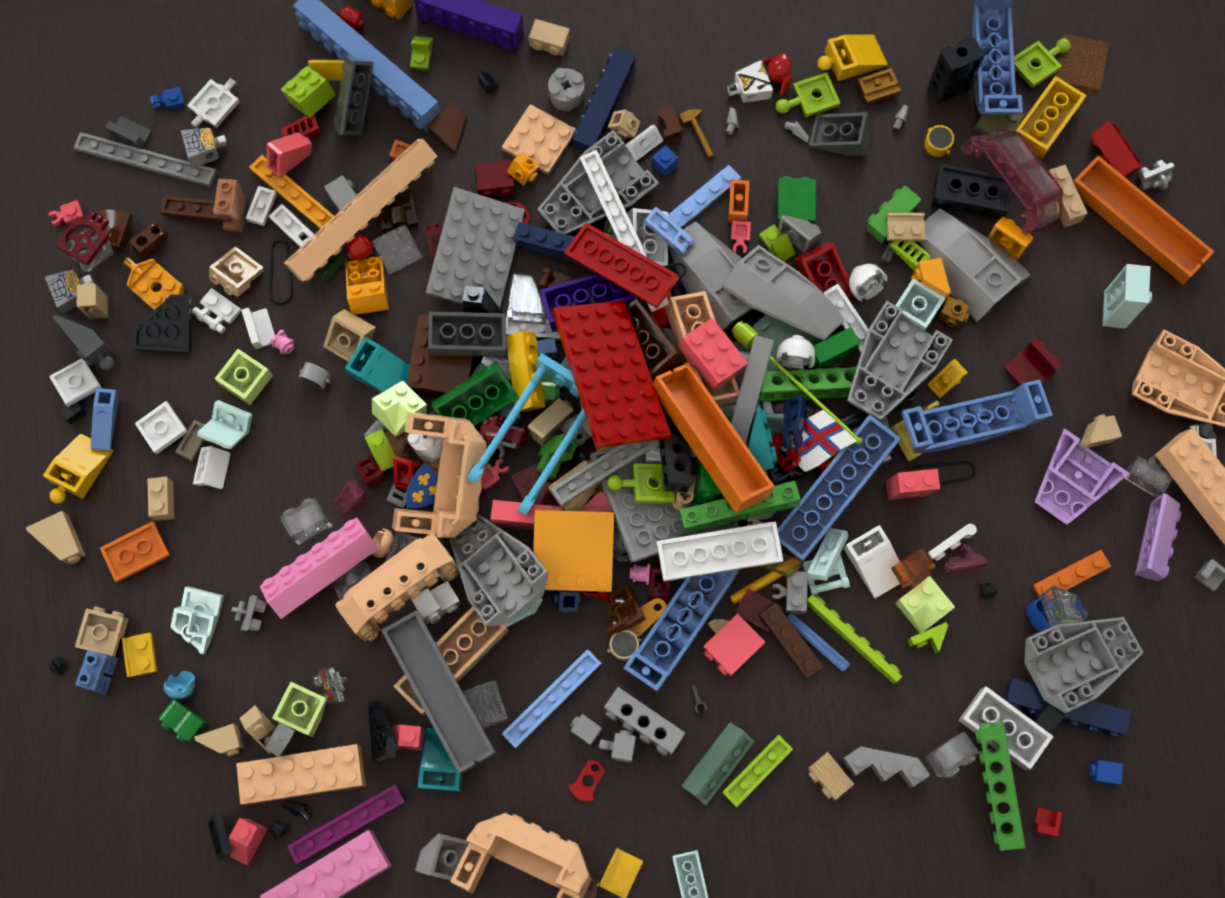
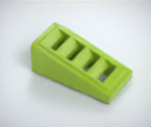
[889,241,931,271]

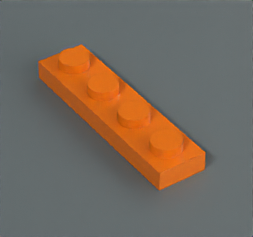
[1032,550,1111,600]

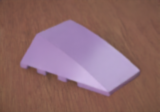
[1034,428,1130,525]

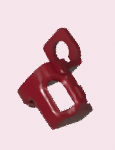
[480,415,529,447]

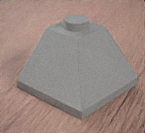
[778,215,822,253]
[415,833,469,880]

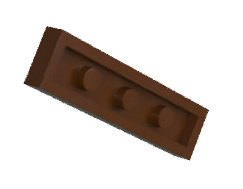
[160,195,232,222]
[759,603,823,679]

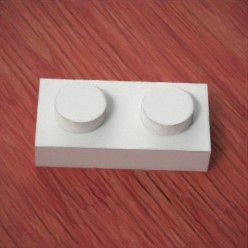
[625,125,664,161]
[246,186,277,226]

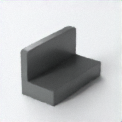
[105,116,152,149]

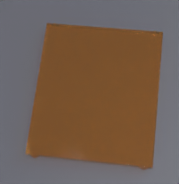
[1053,33,1109,92]

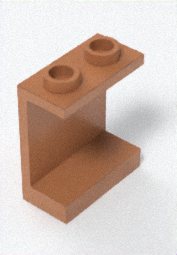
[213,179,247,232]

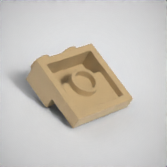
[209,246,263,297]
[75,606,129,657]

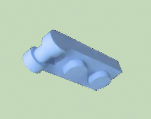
[643,207,694,256]

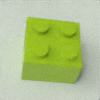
[281,66,336,118]

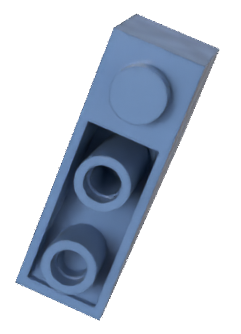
[90,388,119,451]

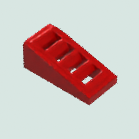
[281,115,321,138]

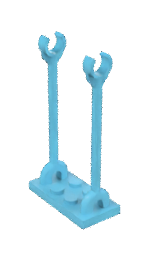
[467,353,586,516]

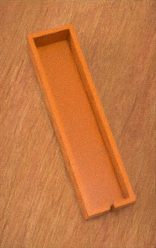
[1073,156,1215,285]
[653,363,775,513]

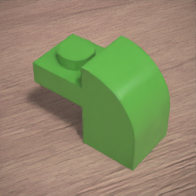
[537,434,577,480]

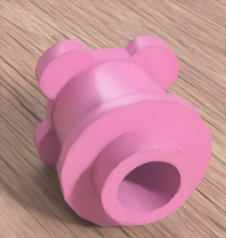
[270,329,295,355]
[630,564,650,585]

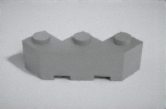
[841,746,930,788]

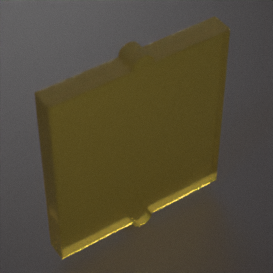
[760,554,804,577]

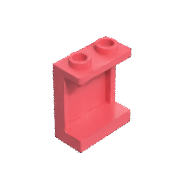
[703,613,765,677]

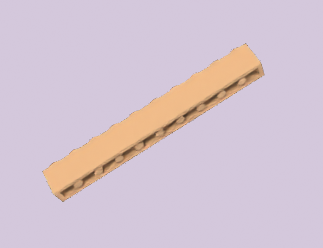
[284,139,438,282]

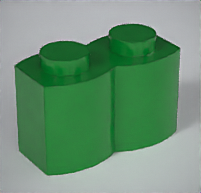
[158,699,208,743]

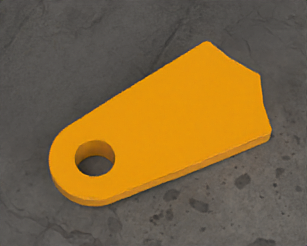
[627,598,667,637]

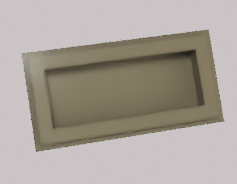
[175,420,206,462]

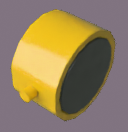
[924,125,954,157]

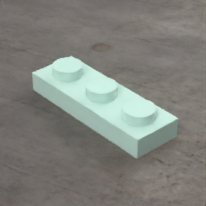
[807,528,848,581]

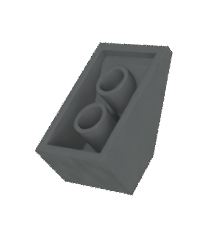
[809,112,874,156]

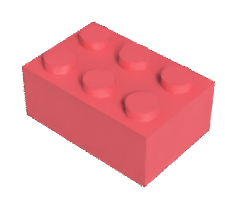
[678,318,748,392]

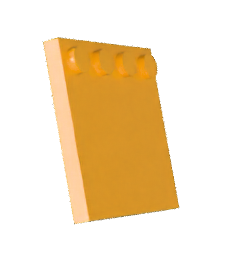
[533,510,614,592]

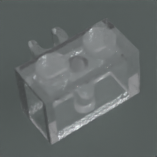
[1125,454,1173,498]

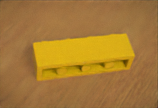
[506,331,545,412]

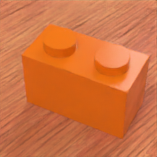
[728,180,749,223]

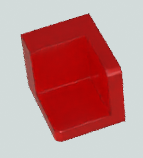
[1032,808,1062,837]

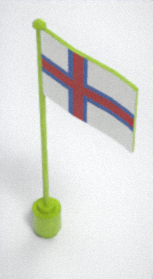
[732,321,863,472]

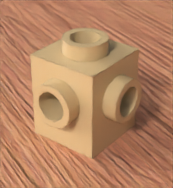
[608,110,640,139]

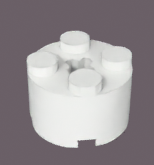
[407,433,443,463]

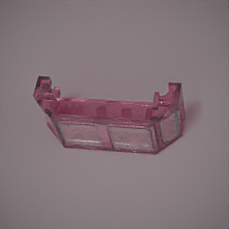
[960,130,1063,235]

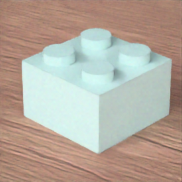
[895,279,945,331]

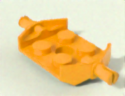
[124,258,184,310]

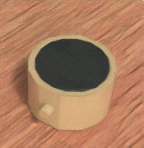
[607,630,642,661]

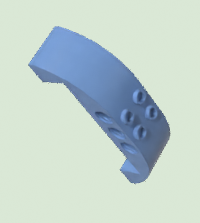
[972,0,1023,115]
[901,380,1053,453]
[623,569,740,691]

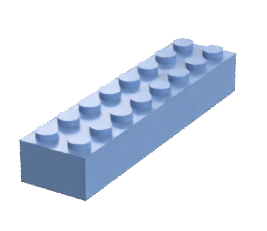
[777,414,901,562]

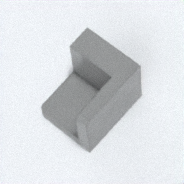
[1194,559,1225,591]

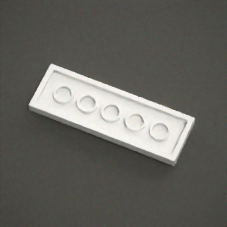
[657,521,783,582]

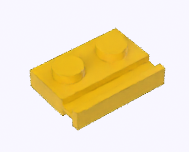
[122,633,157,678]
[599,848,643,898]

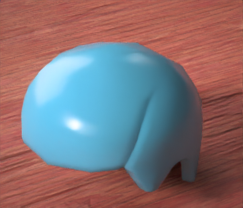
[164,671,195,699]

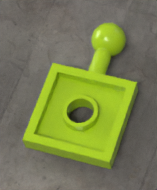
[1014,38,1071,88]
[776,72,840,118]
[607,463,675,503]

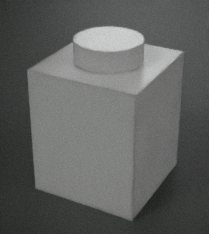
[570,714,602,746]

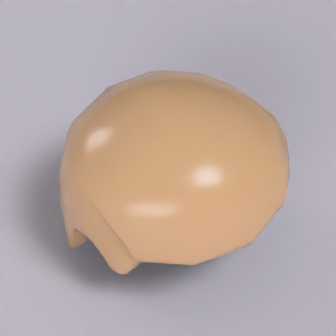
[371,528,395,558]

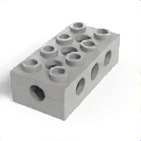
[604,687,685,757]

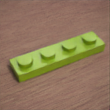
[722,735,793,807]

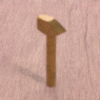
[679,110,715,159]

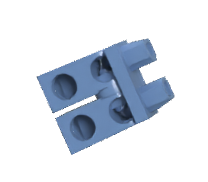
[75,650,118,695]

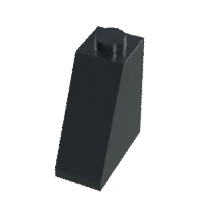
[462,286,504,314]

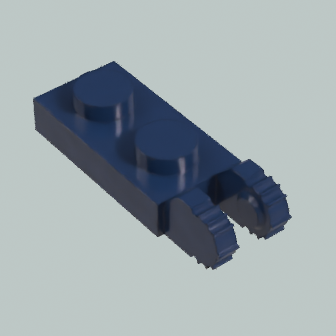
[782,396,806,449]

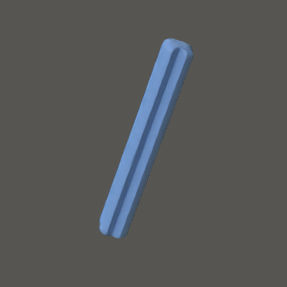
[787,613,850,671]

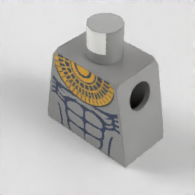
[181,128,227,169]
[45,270,95,314]

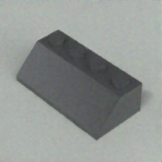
[334,57,374,135]

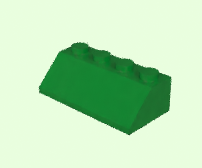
[432,361,519,426]

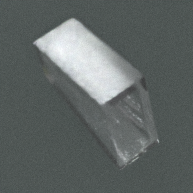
[508,275,546,325]

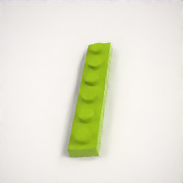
[807,595,902,684]

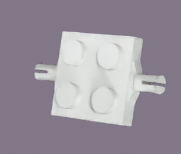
[187,78,240,128]

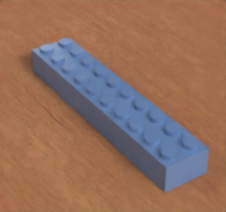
[293,0,441,132]

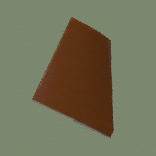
[428,101,467,153]
[100,209,133,252]
[607,584,646,635]

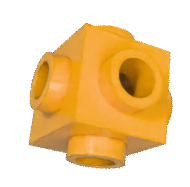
[507,152,540,186]

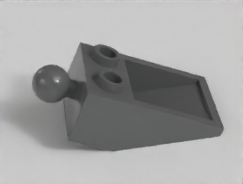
[52,314,116,371]

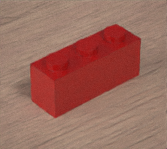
[1090,121,1144,179]

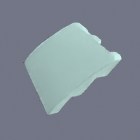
[171,586,224,654]

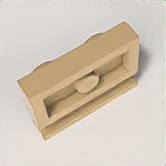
[886,213,926,241]

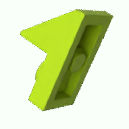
[410,36,434,72]
[759,224,796,262]
[365,429,395,472]
[907,622,948,654]

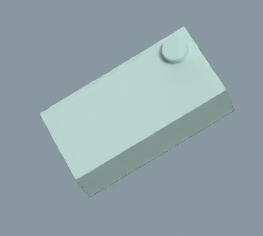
[1103,264,1152,329]

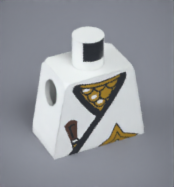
[727,60,773,102]

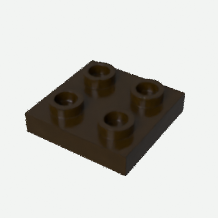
[379,189,419,232]

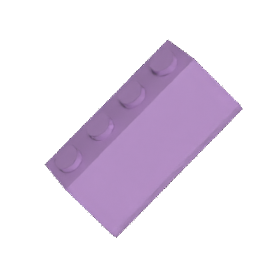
[1135,493,1181,581]

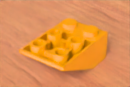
[345,256,389,315]

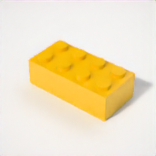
[1011,76,1087,159]

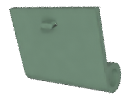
[733,314,822,372]

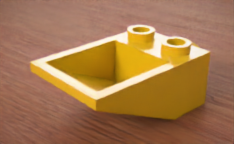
[818,35,888,81]
[43,434,114,504]

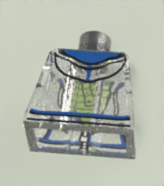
[1040,586,1088,628]

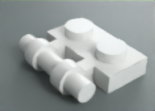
[192,288,241,334]

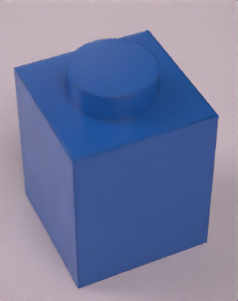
[652,145,678,178]
[1089,760,1123,785]

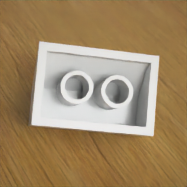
[627,208,668,266]

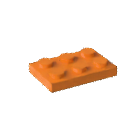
[100,521,171,583]

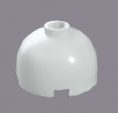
[849,264,887,301]
[776,335,815,369]

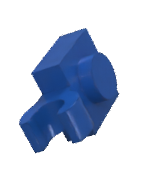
[150,87,186,110]

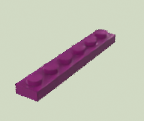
[287,784,406,864]

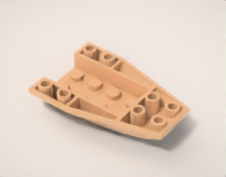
[1132,329,1225,427]

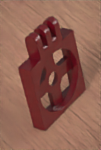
[55,211,110,266]

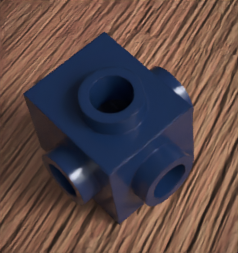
[552,590,581,613]

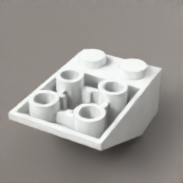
[843,525,908,599]

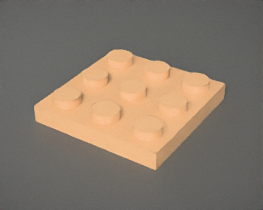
[502,104,575,176]

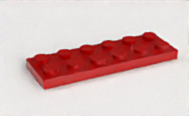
[564,223,679,309]

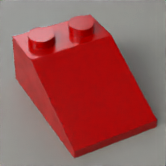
[794,242,853,298]

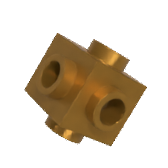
[938,297,970,328]

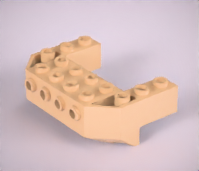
[392,412,487,538]
[335,532,459,642]
[450,813,591,898]

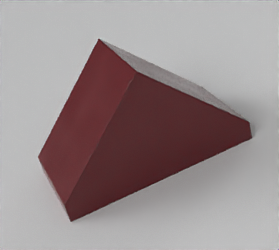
[355,455,387,490]
[648,567,670,603]

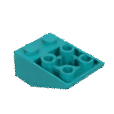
[345,337,410,393]
[747,405,777,470]
[418,728,463,792]

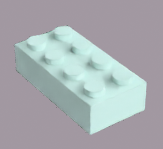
[672,850,708,898]

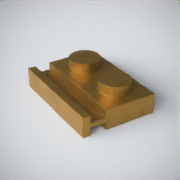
[857,68,902,105]

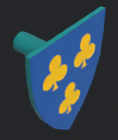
[406,463,438,508]

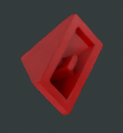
[393,456,421,490]

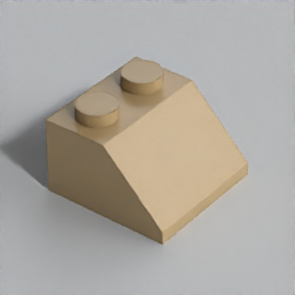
[323,309,376,362]

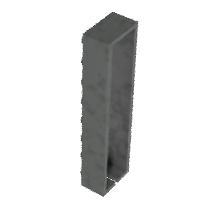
[381,610,497,775]

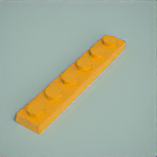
[249,155,334,229]

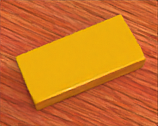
[308,60,344,81]

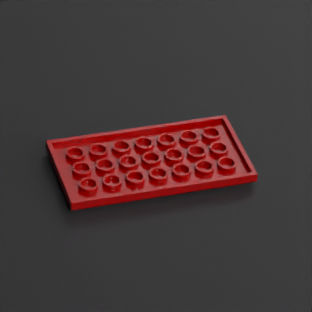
[552,301,671,449]

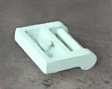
[802,554,850,596]

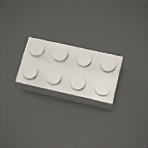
[958,686,1054,770]

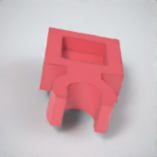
[49,200,85,227]
[731,221,751,254]
[481,458,510,491]

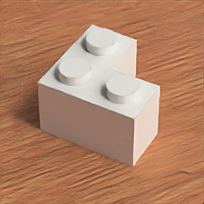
[411,581,461,624]

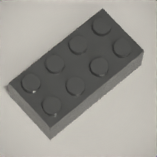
[428,312,506,357]

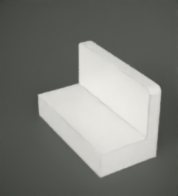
[241,308,275,349]
[193,446,230,489]

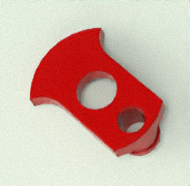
[770,433,801,471]
[569,761,605,801]

